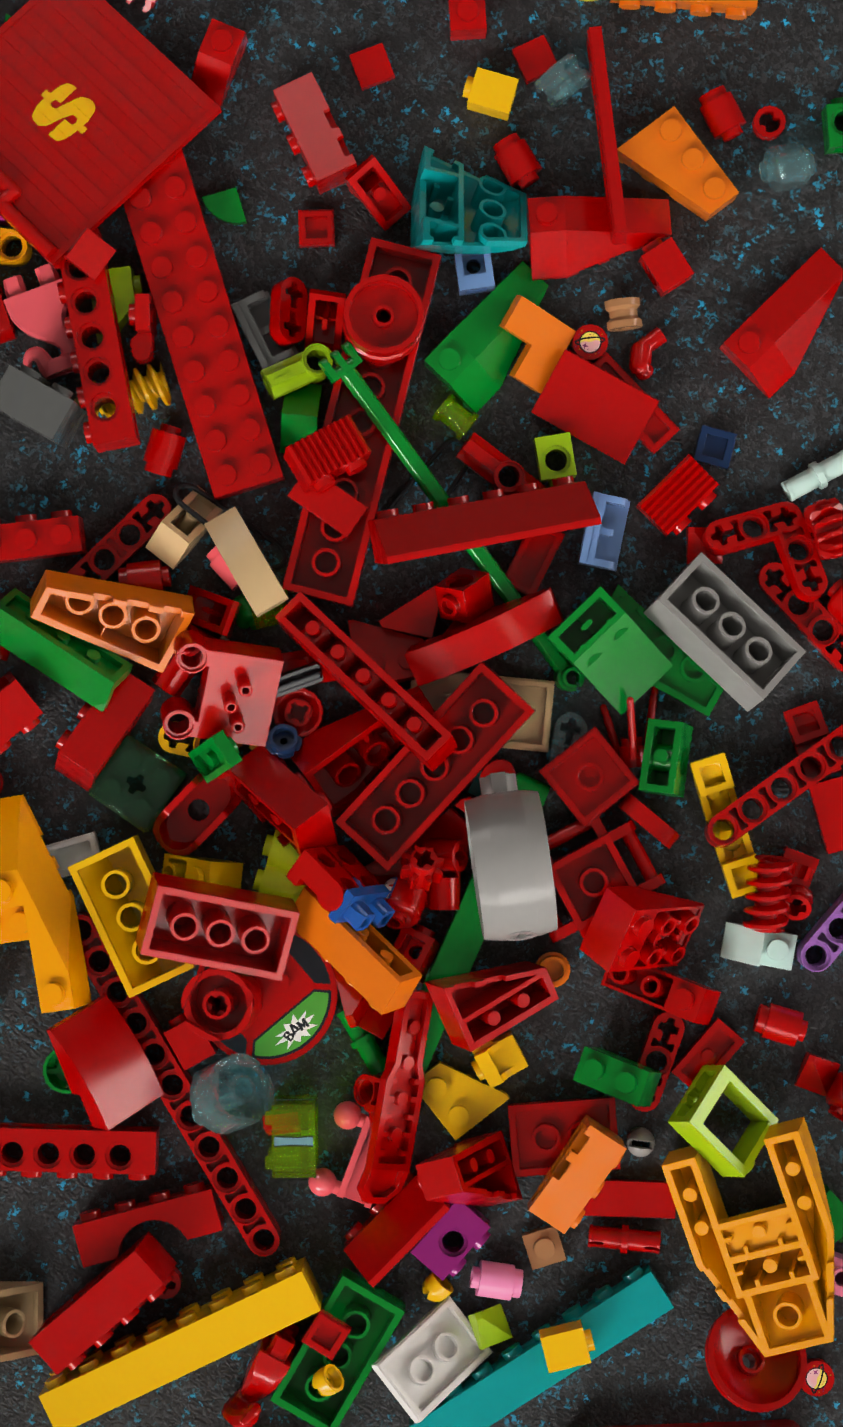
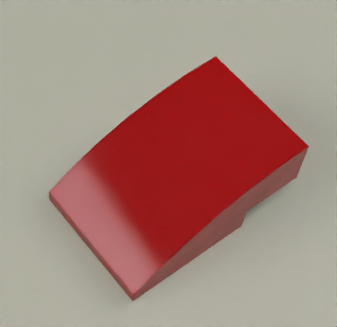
[46,995,164,1131]

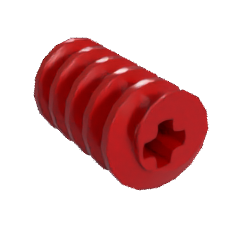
[742,854,794,933]

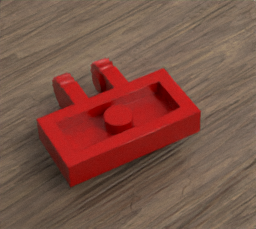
[128,294,157,366]

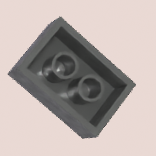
[0,364,87,450]

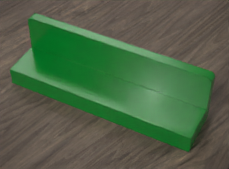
[0,588,133,711]

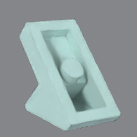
[720,922,798,970]

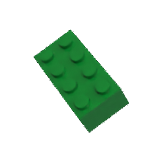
[270,1267,406,1427]

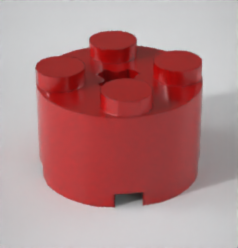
[181,967,262,1041]

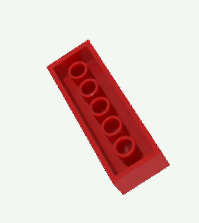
[335,662,536,871]

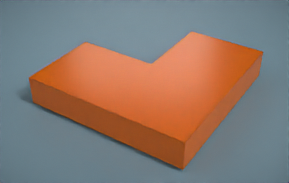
[499,295,576,394]

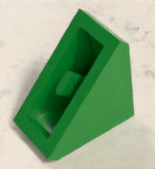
[280,384,323,453]

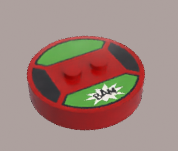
[197,930,338,1065]

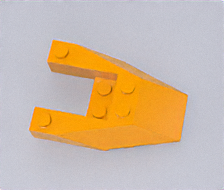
[0,794,92,1014]
[661,1117,834,1357]

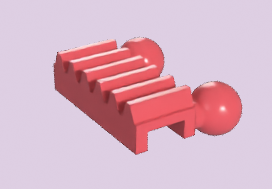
[308,1101,372,1209]

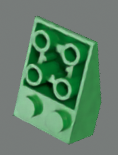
[547,586,673,716]

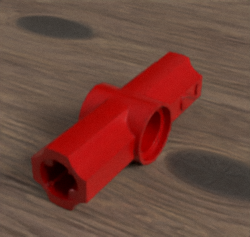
[455,432,546,495]

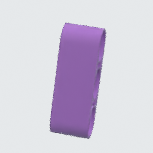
[796,892,843,972]

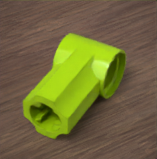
[260,343,333,400]

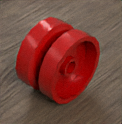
[342,274,424,365]

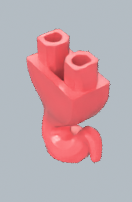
[3,263,76,380]

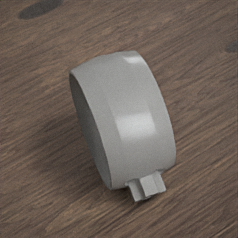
[464,771,558,941]

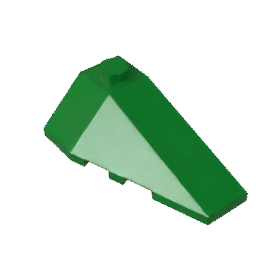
[424,261,548,414]

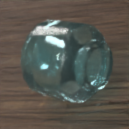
[759,142,815,192]

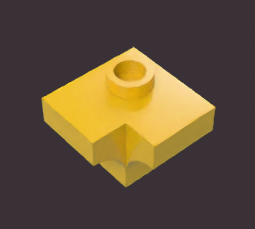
[470,1030,529,1089]

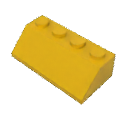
[67,834,196,998]

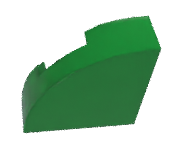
[202,187,247,225]

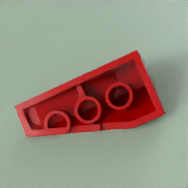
[527,196,672,281]
[719,247,843,399]

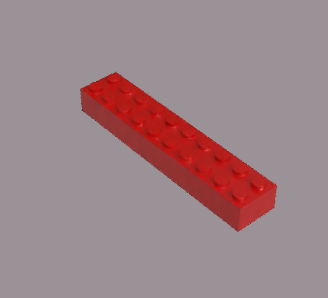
[123,148,285,501]
[282,237,441,608]

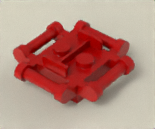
[547,816,666,943]

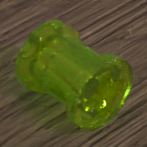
[432,393,479,441]

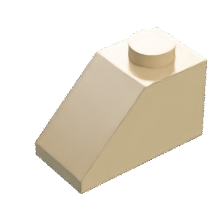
[145,485,223,569]

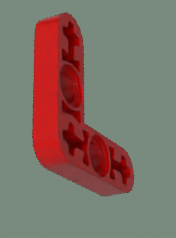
[701,501,828,603]

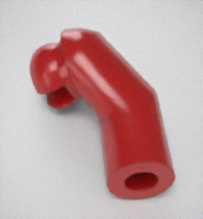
[629,327,667,380]

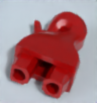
[221,1324,299,1427]

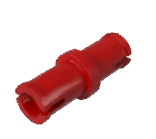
[588,1224,661,1254]

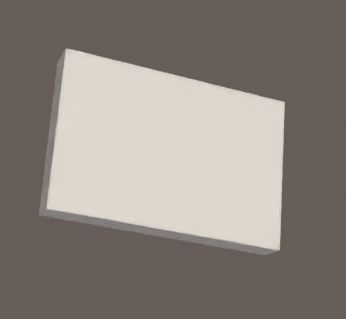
[371,1296,493,1423]

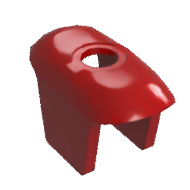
[153,770,242,856]

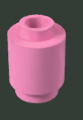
[470,1260,523,1301]

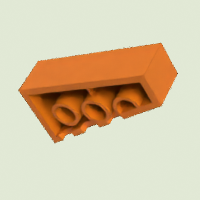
[30,570,195,673]

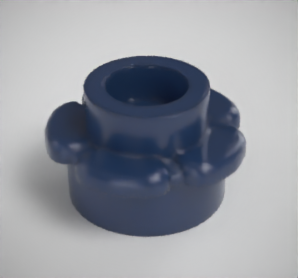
[266,724,302,759]

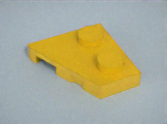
[422,1061,510,1141]

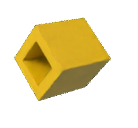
[462,67,519,121]
[539,1319,596,1373]

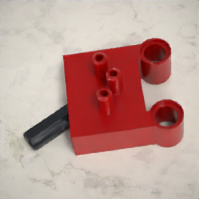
[160,630,323,747]

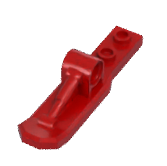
[353,989,433,1204]

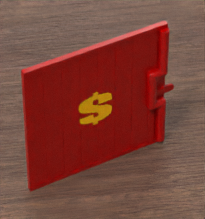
[0,0,222,267]

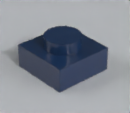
[693,425,737,470]

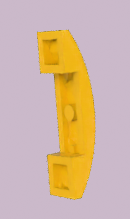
[689,752,758,899]

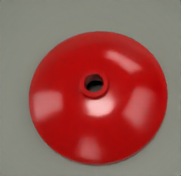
[705,1308,807,1412]

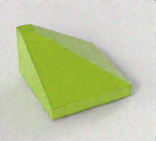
[468,1303,513,1350]

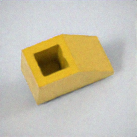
[162,853,243,889]

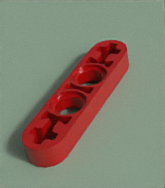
[67,494,173,581]
[757,562,843,672]

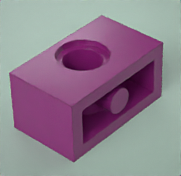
[410,1203,491,1281]

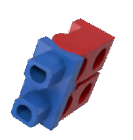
[286,845,395,931]

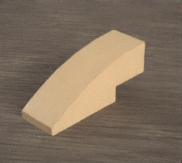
[204,506,289,617]

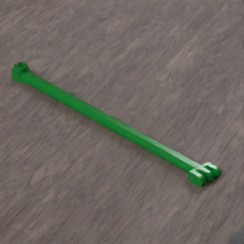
[318,341,585,692]

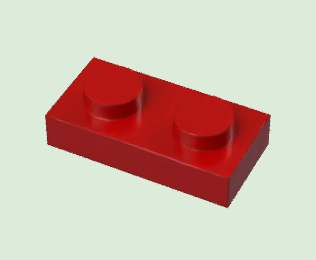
[671,1017,745,1087]

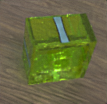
[265,1094,319,1178]

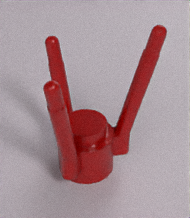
[600,686,658,768]

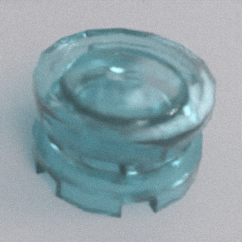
[534,53,591,108]

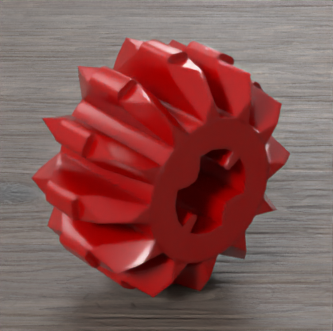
[803,497,843,561]

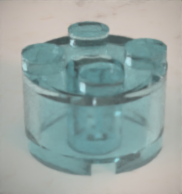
[190,1053,274,1134]

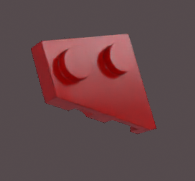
[348,620,424,683]

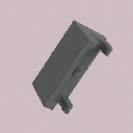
[231,290,298,369]

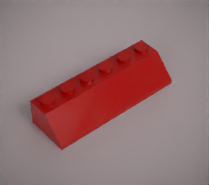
[367,475,602,564]

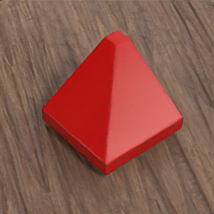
[686,527,723,564]
[794,1051,841,1096]

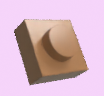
[521,1225,566,1270]

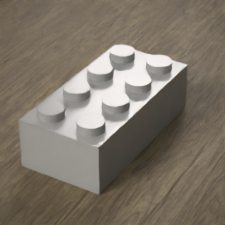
[643,552,806,712]

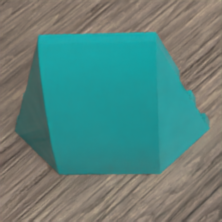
[411,145,528,254]

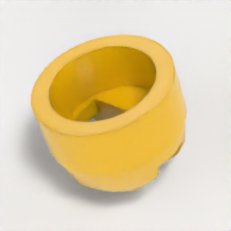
[422,1272,454,1303]
[312,1364,344,1396]

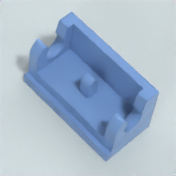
[577,491,631,572]

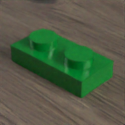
[188,730,242,784]

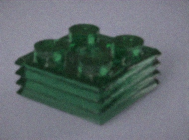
[88,735,187,832]

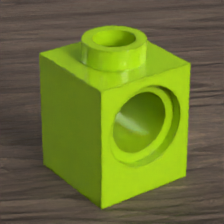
[533,432,577,487]

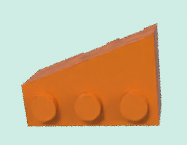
[617,106,739,221]
[527,1115,627,1234]

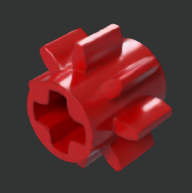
[399,845,444,892]

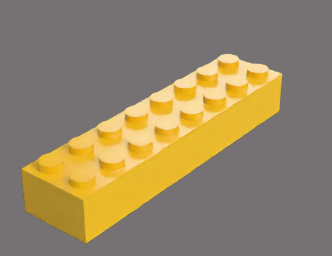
[38,1256,323,1427]

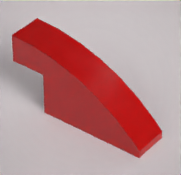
[404,587,564,687]

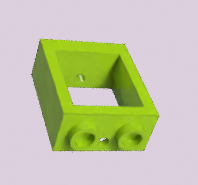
[668,1065,779,1177]

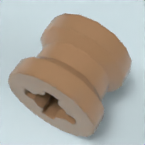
[604,297,643,332]

